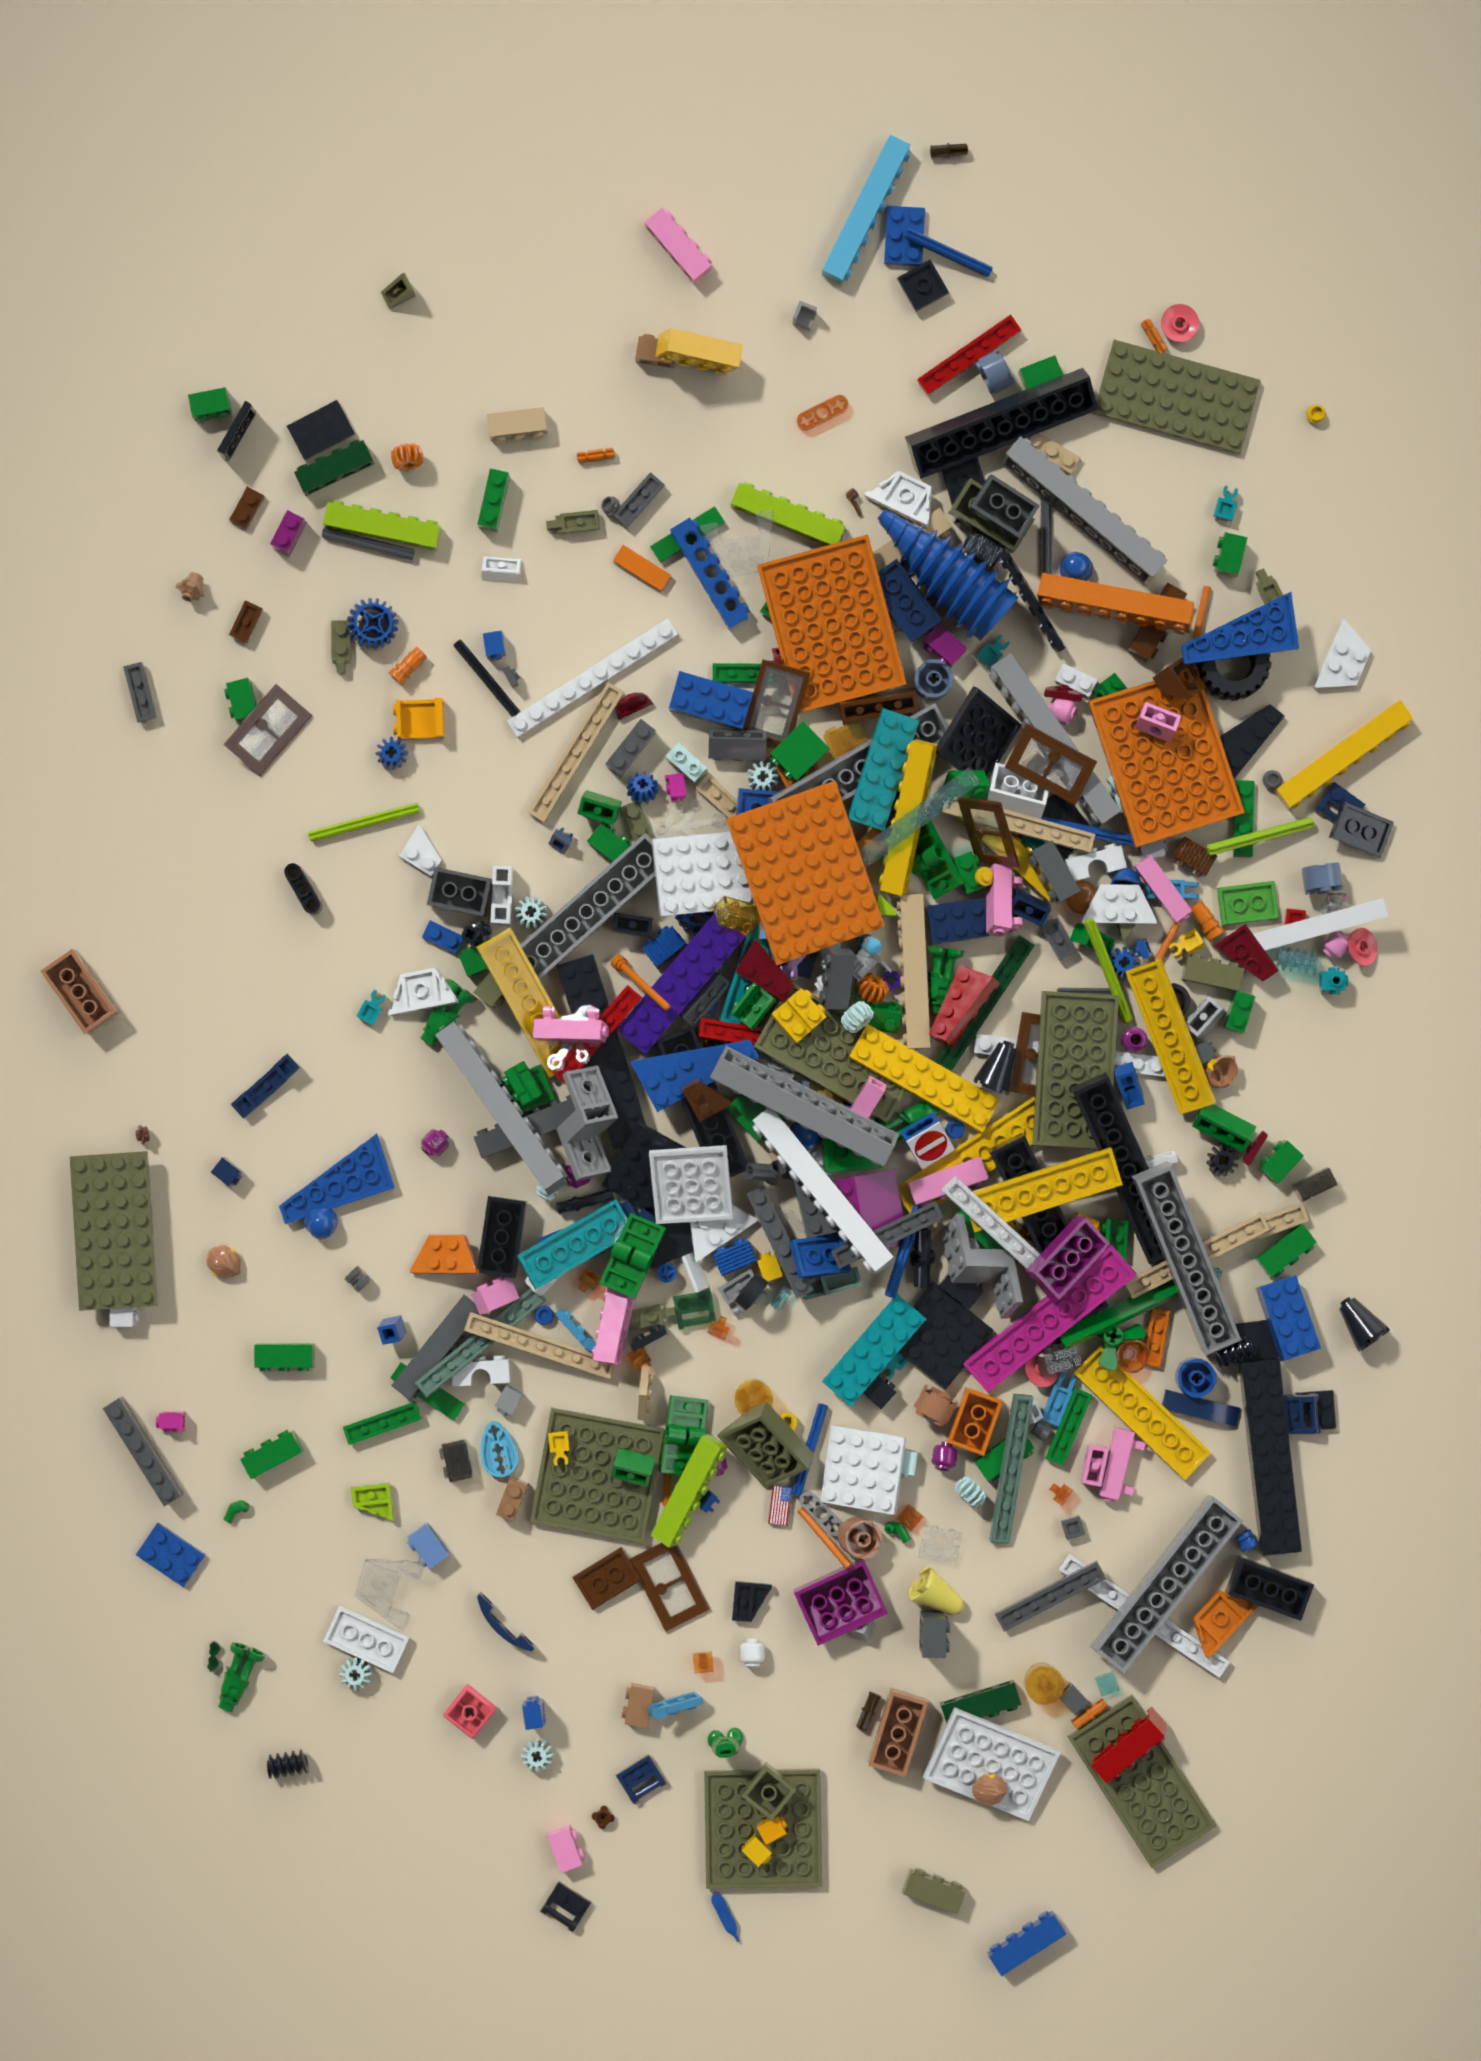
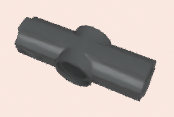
[745,1160,795,1186]

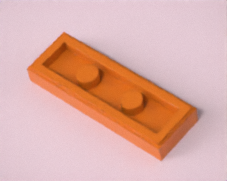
[613,545,671,592]
[1141,1308,1171,1368]

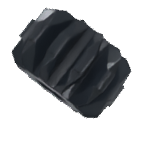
[1206,1144,1239,1177]

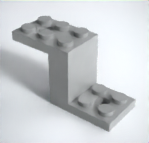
[556,1066,618,1181]
[941,1214,1023,1319]

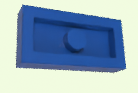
[422,920,464,954]

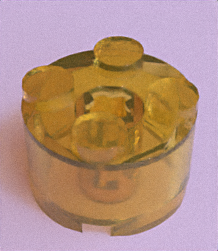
[734,1379,773,1415]
[1023,1662,1064,1705]

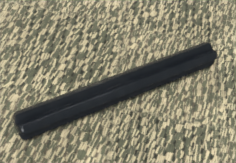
[454,639,520,717]

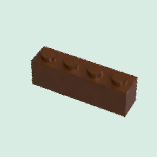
[1127,582,1187,662]
[839,688,918,723]

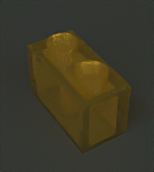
[823,720,867,758]
[713,896,760,933]

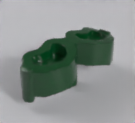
[207,1641,221,1672]

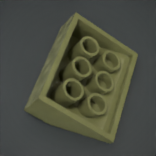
[717,1401,814,1488]

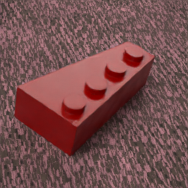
[929,965,1000,1047]
[1091,1706,1167,1783]

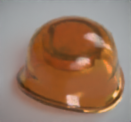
[1066,880,1097,914]
[1116,1340,1149,1373]

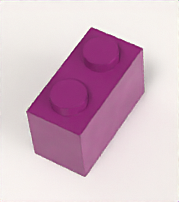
[270,510,307,556]
[923,624,967,668]

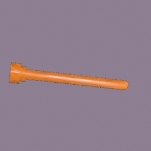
[611,954,670,1011]

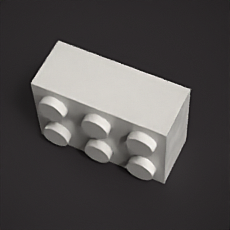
[986,763,1051,819]

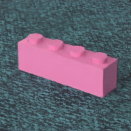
[645,208,712,284]
[907,1157,989,1207]
[592,1288,634,1367]

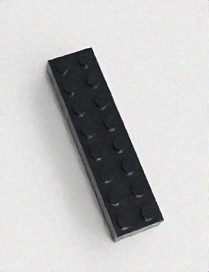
[657,1026,748,1177]

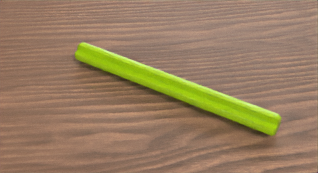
[308,803,420,842]
[1207,817,1314,855]
[1084,918,1133,1023]

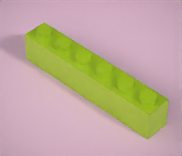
[731,482,846,546]
[323,500,442,551]
[650,1434,728,1548]

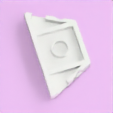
[864,471,932,528]
[1313,619,1371,689]
[1082,884,1157,924]
[388,968,458,1016]
[690,1205,758,1262]

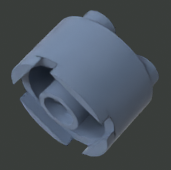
[976,349,1015,394]
[914,659,953,700]
[1302,862,1344,895]

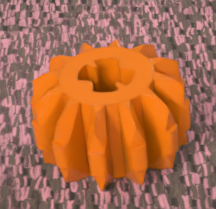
[391,443,424,471]
[855,973,889,1004]

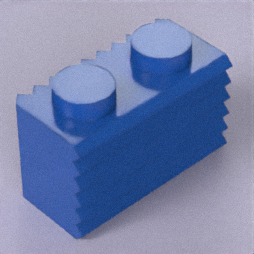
[642,926,687,968]
[713,1238,757,1276]
[522,1696,546,1730]

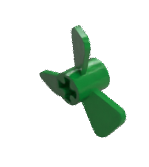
[1089,1313,1146,1372]

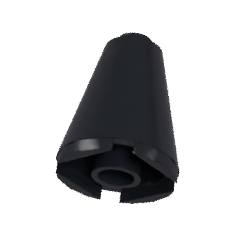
[973,1040,1017,1095]
[1339,1297,1390,1352]

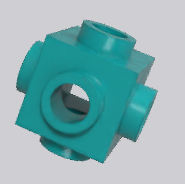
[1319,967,1349,995]

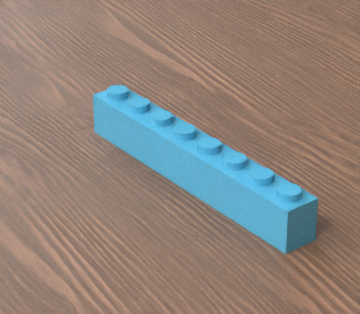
[822,134,912,284]

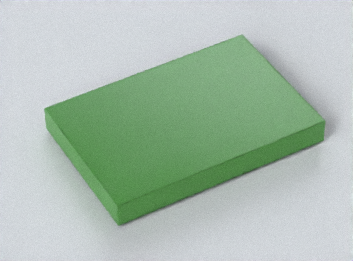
[1216,881,1279,926]

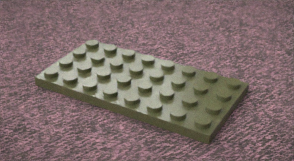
[1093,339,1261,454]
[754,984,905,1124]
[1032,991,1119,1149]
[70,1151,158,1311]
[1067,1694,1216,1868]

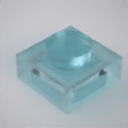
[1094,1671,1120,1697]

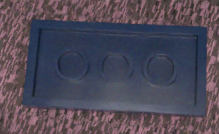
[878,559,942,644]

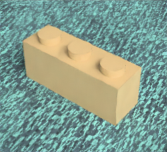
[487,407,548,443]

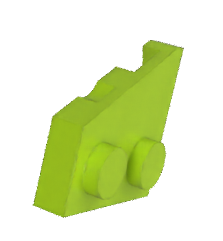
[351,1482,394,1521]

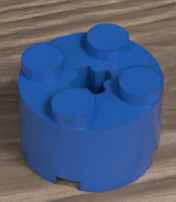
[1175,1357,1216,1398]

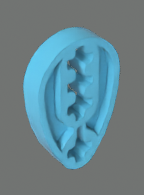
[481,1421,519,1477]

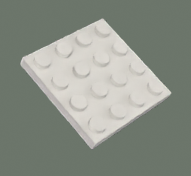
[649,1145,733,1224]
[820,1425,906,1515]

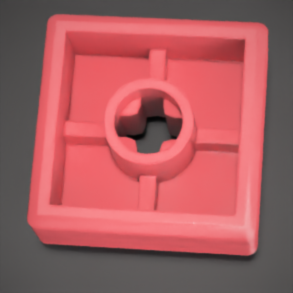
[443,1684,497,1739]

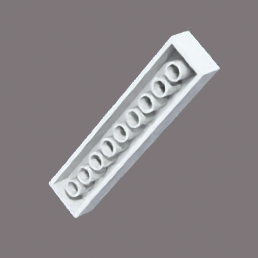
[752,1109,894,1275]

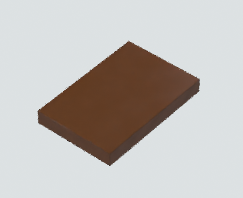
[572,1546,642,1610]

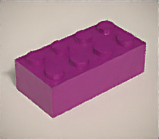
[1025,1216,1110,1300]

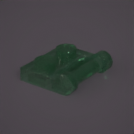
[673,1290,717,1330]

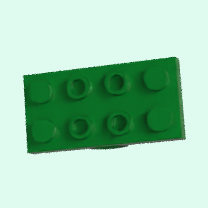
[911,815,964,900]
[599,1213,666,1299]
[659,1395,709,1475]

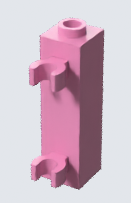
[1133,855,1192,923]
[986,864,1023,937]
[533,1006,609,1043]
[850,1076,887,1118]
[1098,1426,1146,1502]

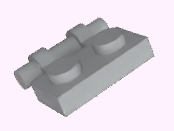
[718,1269,767,1316]

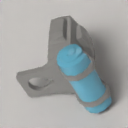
[853,933,892,982]

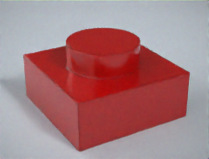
[1284,908,1306,925]

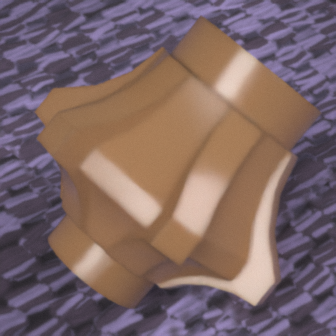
[176,572,205,602]

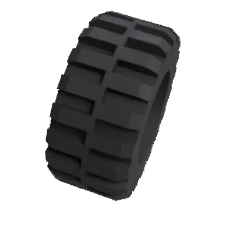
[1195,653,1271,701]

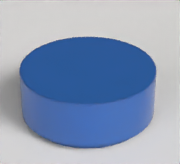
[945,1120,965,1139]
[534,1305,554,1325]

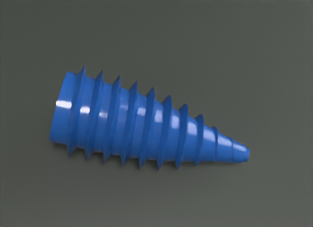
[877,510,1019,641]

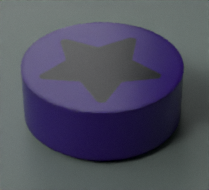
[882,970,901,990]

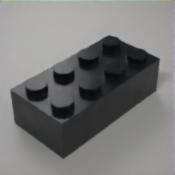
[477,1196,527,1278]
[1225,1555,1314,1621]

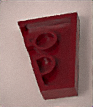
[1214,924,1279,982]
[735,939,794,1002]

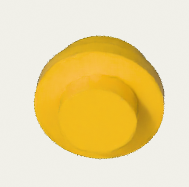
[1306,404,1326,424]
[975,867,993,886]

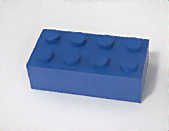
[669,671,753,730]
[1255,1275,1321,1361]

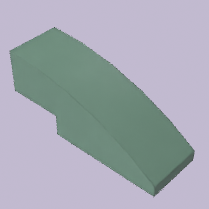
[804,1266,862,1300]

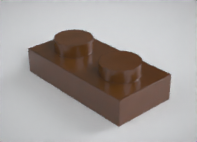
[229,486,265,530]
[229,600,263,643]

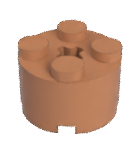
[914,1385,959,1427]
[838,1517,882,1559]

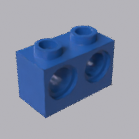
[1115,1062,1145,1110]

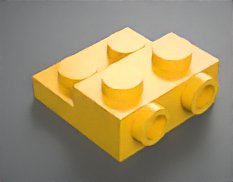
[771,988,826,1044]

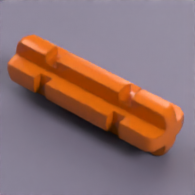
[1141,319,1168,354]
[577,447,615,463]

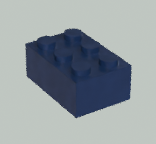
[926,898,990,945]

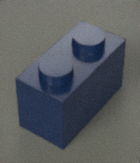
[1012,888,1051,927]

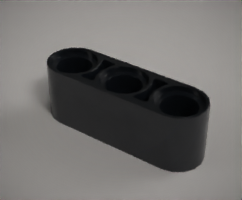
[284,863,322,915]

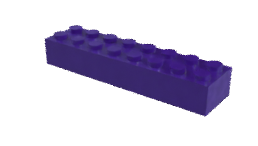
[616,911,745,1054]

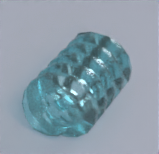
[1276,946,1318,975]

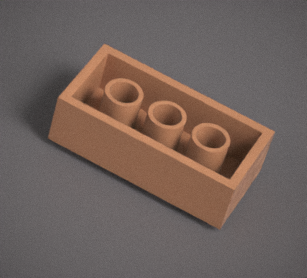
[40,949,120,1035]
[868,1687,928,1777]

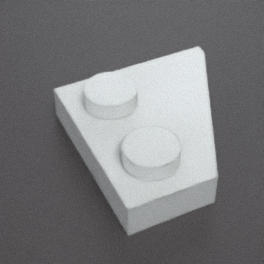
[399,825,442,877]

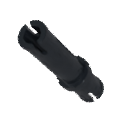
[556,1189,615,1214]

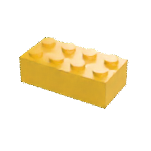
[655,328,743,375]

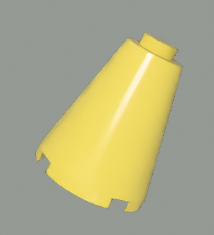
[908,1567,964,1615]

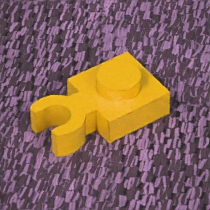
[1169,928,1205,959]
[548,1431,570,1466]

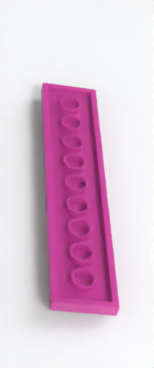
[963,1244,1137,1392]

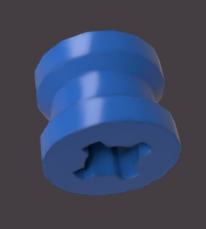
[657,1263,676,1283]
[1234,1528,1258,1552]

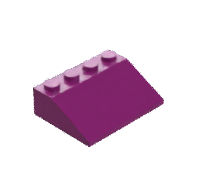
[836,1169,904,1249]
[793,1559,888,1646]

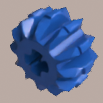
[375,737,409,770]
[626,772,659,805]
[1109,946,1140,979]

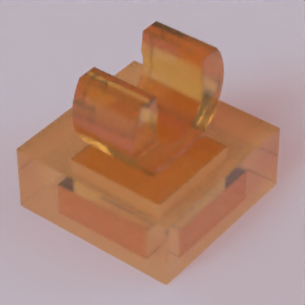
[578,1268,601,1293]
[707,1315,730,1340]
[627,1347,651,1372]
[1049,1483,1073,1506]
[897,1504,924,1531]
[693,1651,714,1673]

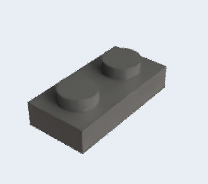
[1040,919,1076,961]

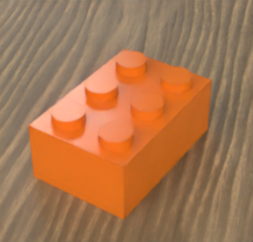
[946,1386,1003,1456]

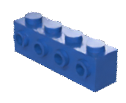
[987,1911,1066,1977]

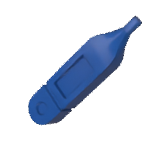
[711,1892,740,1942]

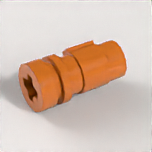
[388,647,427,686]
[1191,901,1225,942]

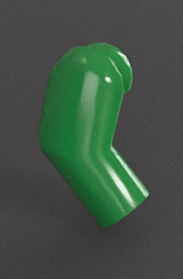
[223,1500,250,1523]
[884,1521,911,1544]

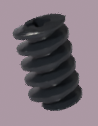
[1215,1336,1258,1368]
[267,1749,309,1779]

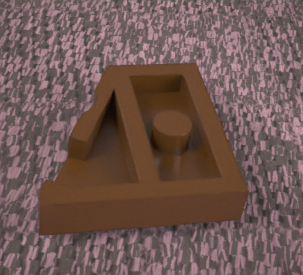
[681,1079,732,1122]

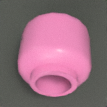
[1049,699,1077,725]
[1322,930,1349,958]

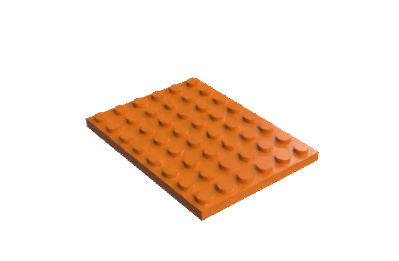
[757,534,907,713]
[1088,667,1245,848]
[726,781,885,965]

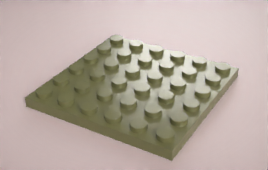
[530,1407,665,1543]
[704,1769,822,1889]

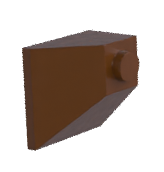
[1152,657,1207,700]

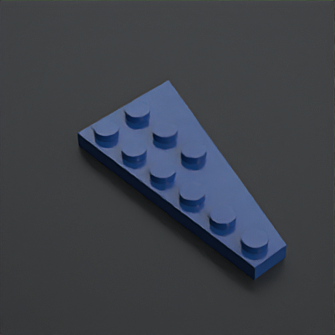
[1181,592,1299,665]
[630,1040,759,1112]
[279,1133,395,1224]

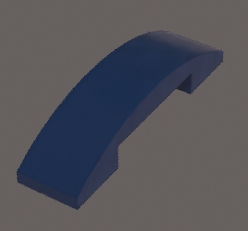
[231,1053,300,1119]
[1162,1389,1240,1426]
[477,1592,535,1651]

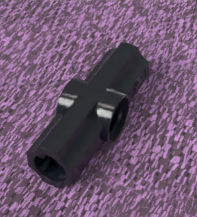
[910,1228,935,1288]

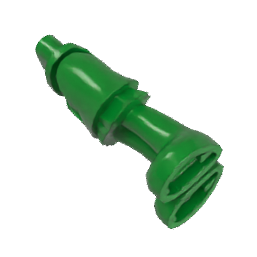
[929,946,965,1013]
[420,978,477,1046]
[874,1102,942,1152]
[218,1642,266,1712]
[707,1727,744,1758]

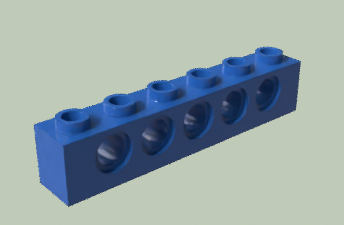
[670,518,750,630]

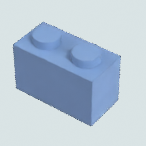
[407,1522,450,1569]

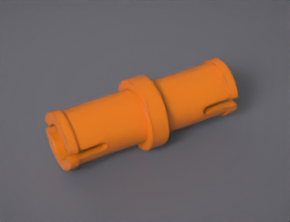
[1070,1698,1109,1730]

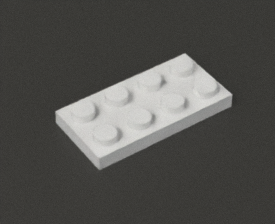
[323,1605,410,1673]

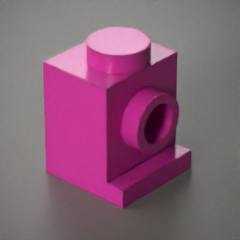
[665,773,686,803]
[156,1412,185,1432]

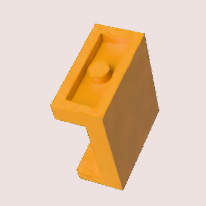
[393,697,445,740]

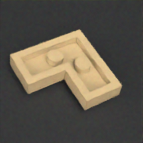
[637,1365,653,1421]

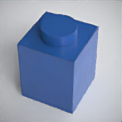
[483,630,506,661]
[377,1315,407,1345]

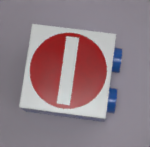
[900,1112,955,1169]

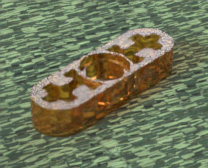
[797,395,848,431]

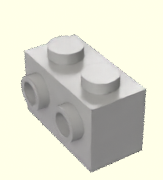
[1186,996,1227,1042]

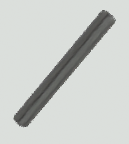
[1040,497,1052,576]
[322,527,415,560]

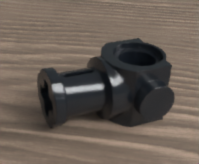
[462,921,492,946]

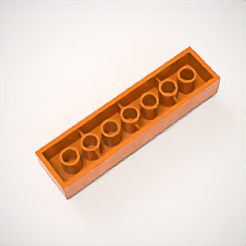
[1037,573,1195,635]

